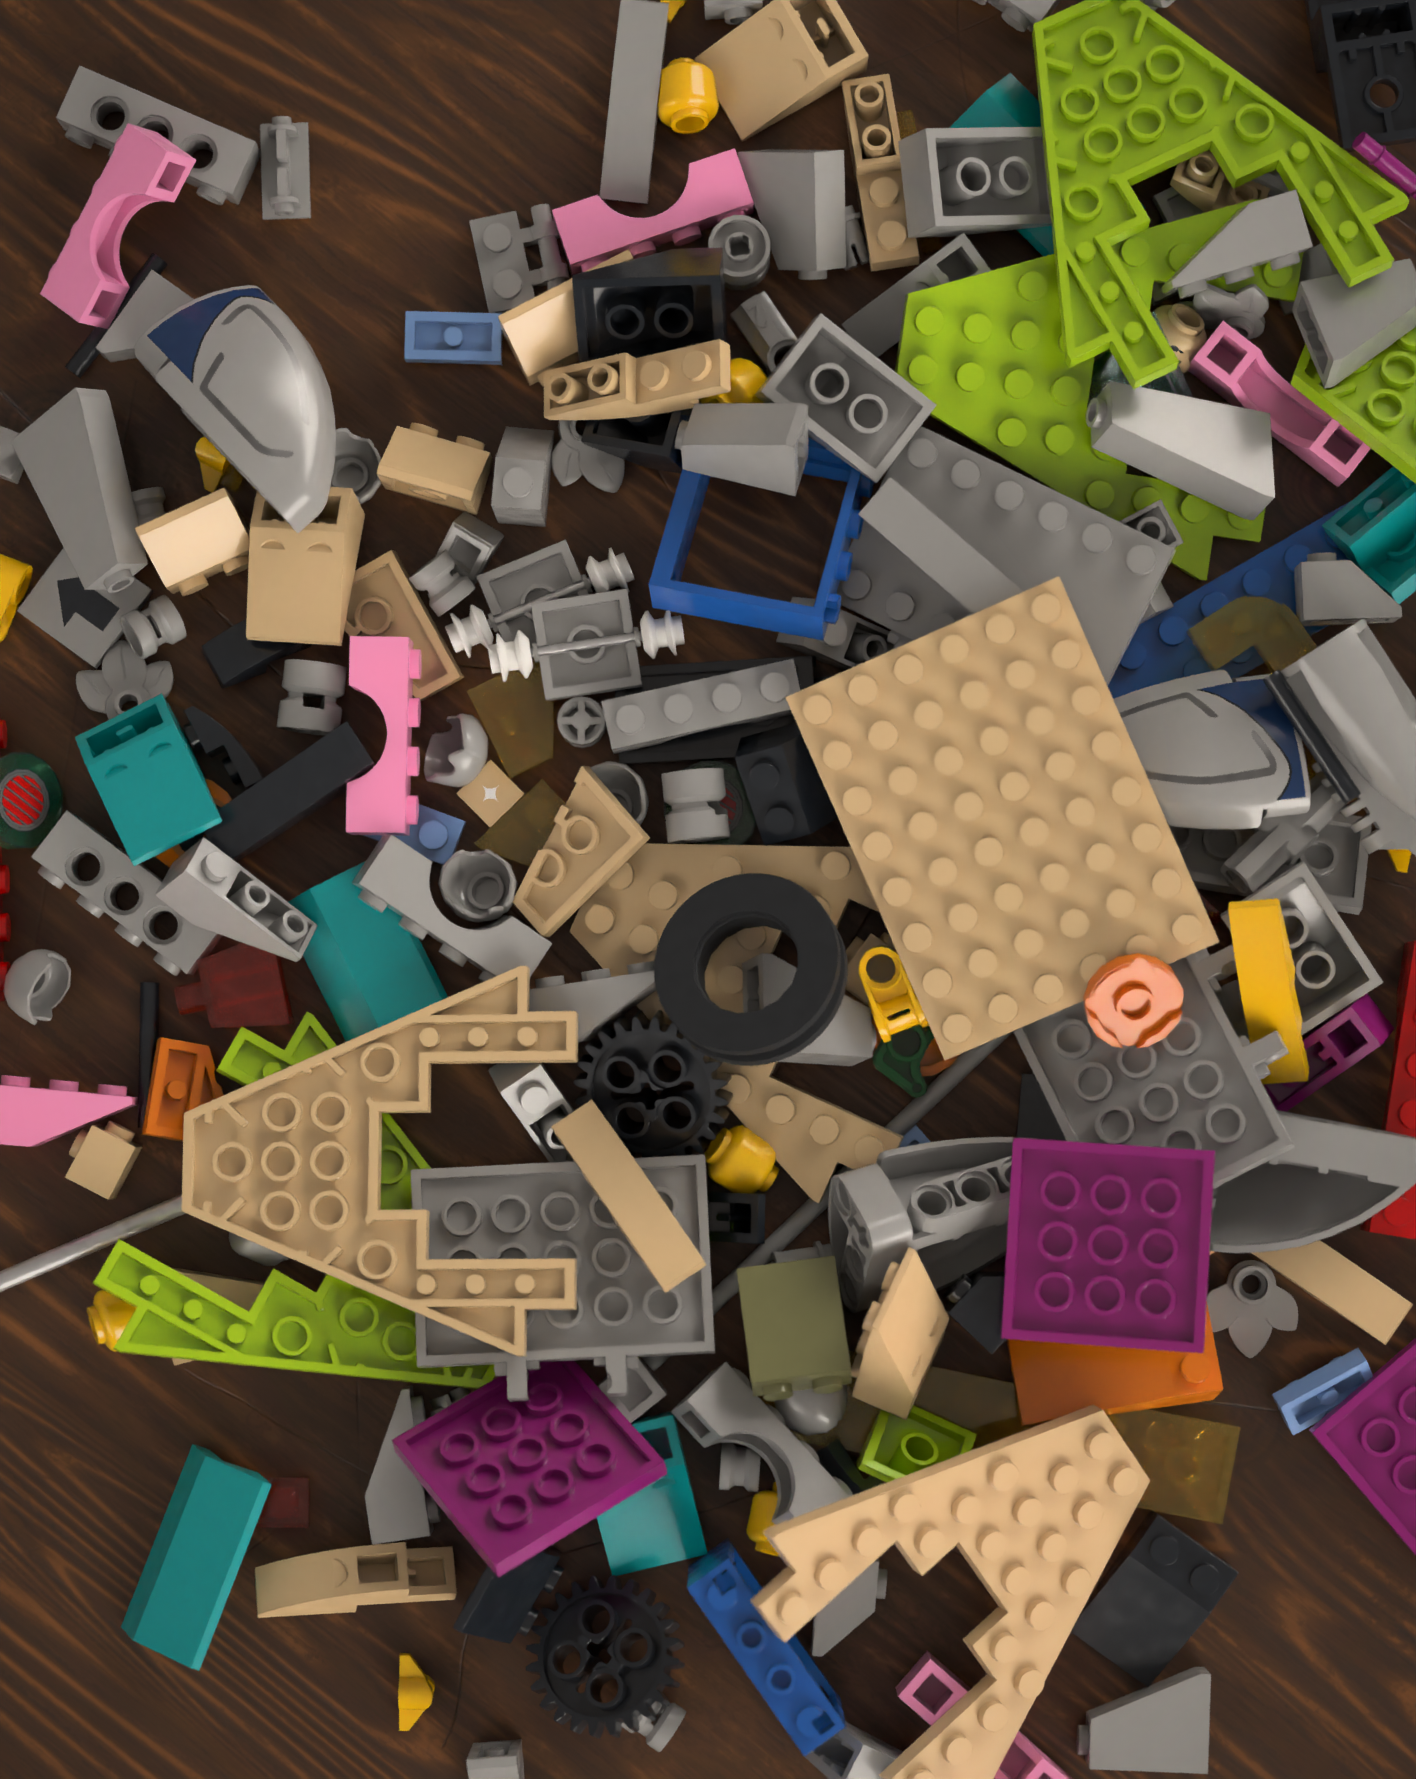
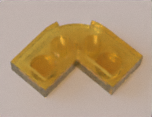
[1186,596,1318,673]

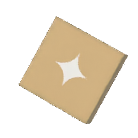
[456,760,525,829]

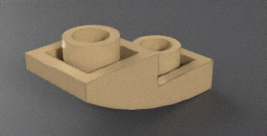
[1170,151,1270,212]

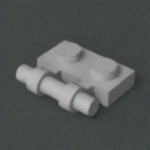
[469,204,570,314]

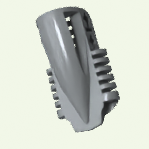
[1281,619,1416,856]

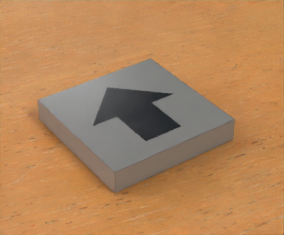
[17,548,154,669]

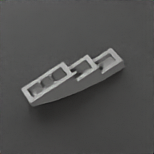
[600,0,669,204]

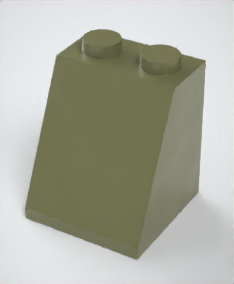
[736,1255,852,1401]

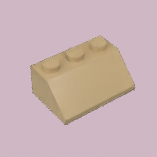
[498,249,634,386]

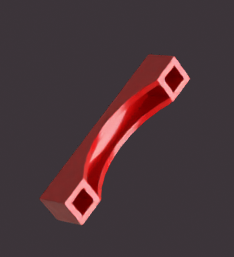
[1360,941,1416,1239]

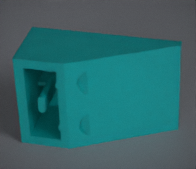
[75,693,223,866]
[597,1411,708,1576]

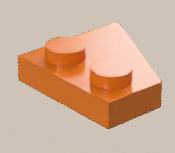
[142,1037,224,1142]

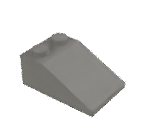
[898,127,1052,238]
[755,313,936,483]
[1220,861,1384,1035]

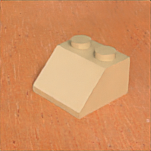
[376,423,493,515]
[135,487,250,596]

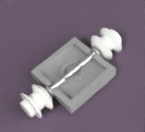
[445,539,635,659]
[488,589,685,701]

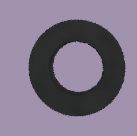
[654,873,848,1066]

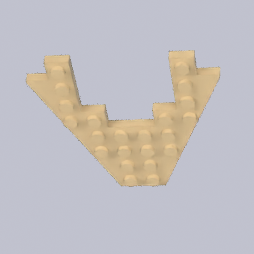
[570,843,904,1203]
[182,966,578,1357]
[750,1405,1151,1779]

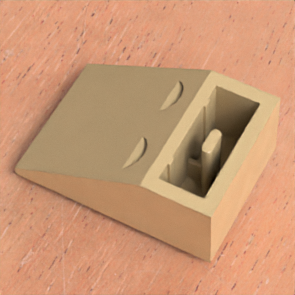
[694,0,869,142]
[246,487,365,646]
[851,1247,949,1420]

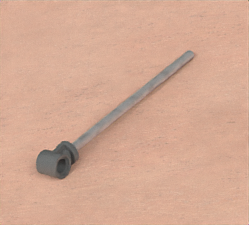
[0,1194,185,1292]

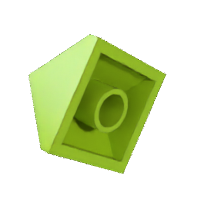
[856,1405,977,1482]

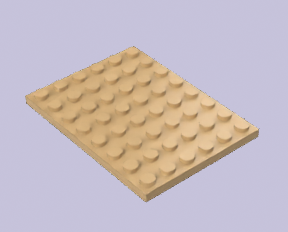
[785,576,1219,1060]

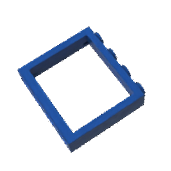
[648,438,874,641]
[687,1538,846,1756]

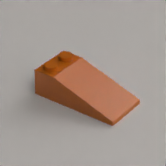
[1006,1305,1223,1427]

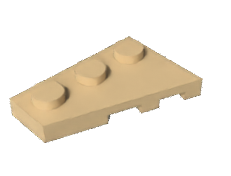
[344,550,464,701]
[513,766,650,937]

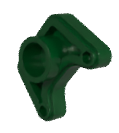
[872,1009,934,1098]

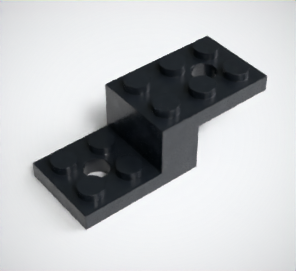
[1304,0,1416,152]

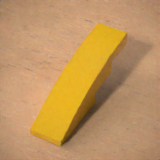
[1228,898,1309,1084]

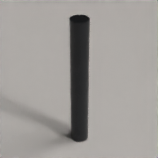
[65,253,168,378]
[1263,669,1361,804]
[138,982,160,1128]

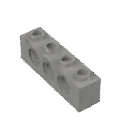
[56,65,261,206]
[31,810,223,976]

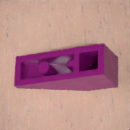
[1263,993,1395,1112]

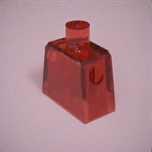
[175,943,295,1029]

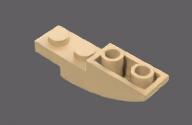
[842,74,919,272]
[544,339,731,420]
[254,1542,457,1618]

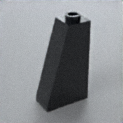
[196,721,374,862]

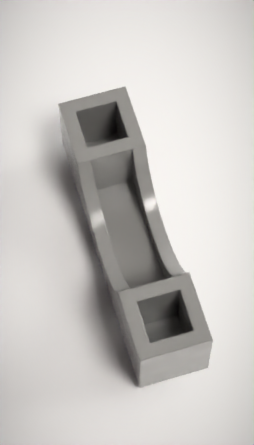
[601,659,800,754]
[352,834,552,982]
[671,1362,853,1525]

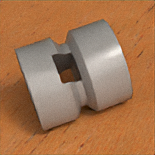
[708,215,770,291]
[277,659,348,736]
[661,768,730,844]

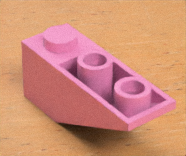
[0,1075,138,1147]

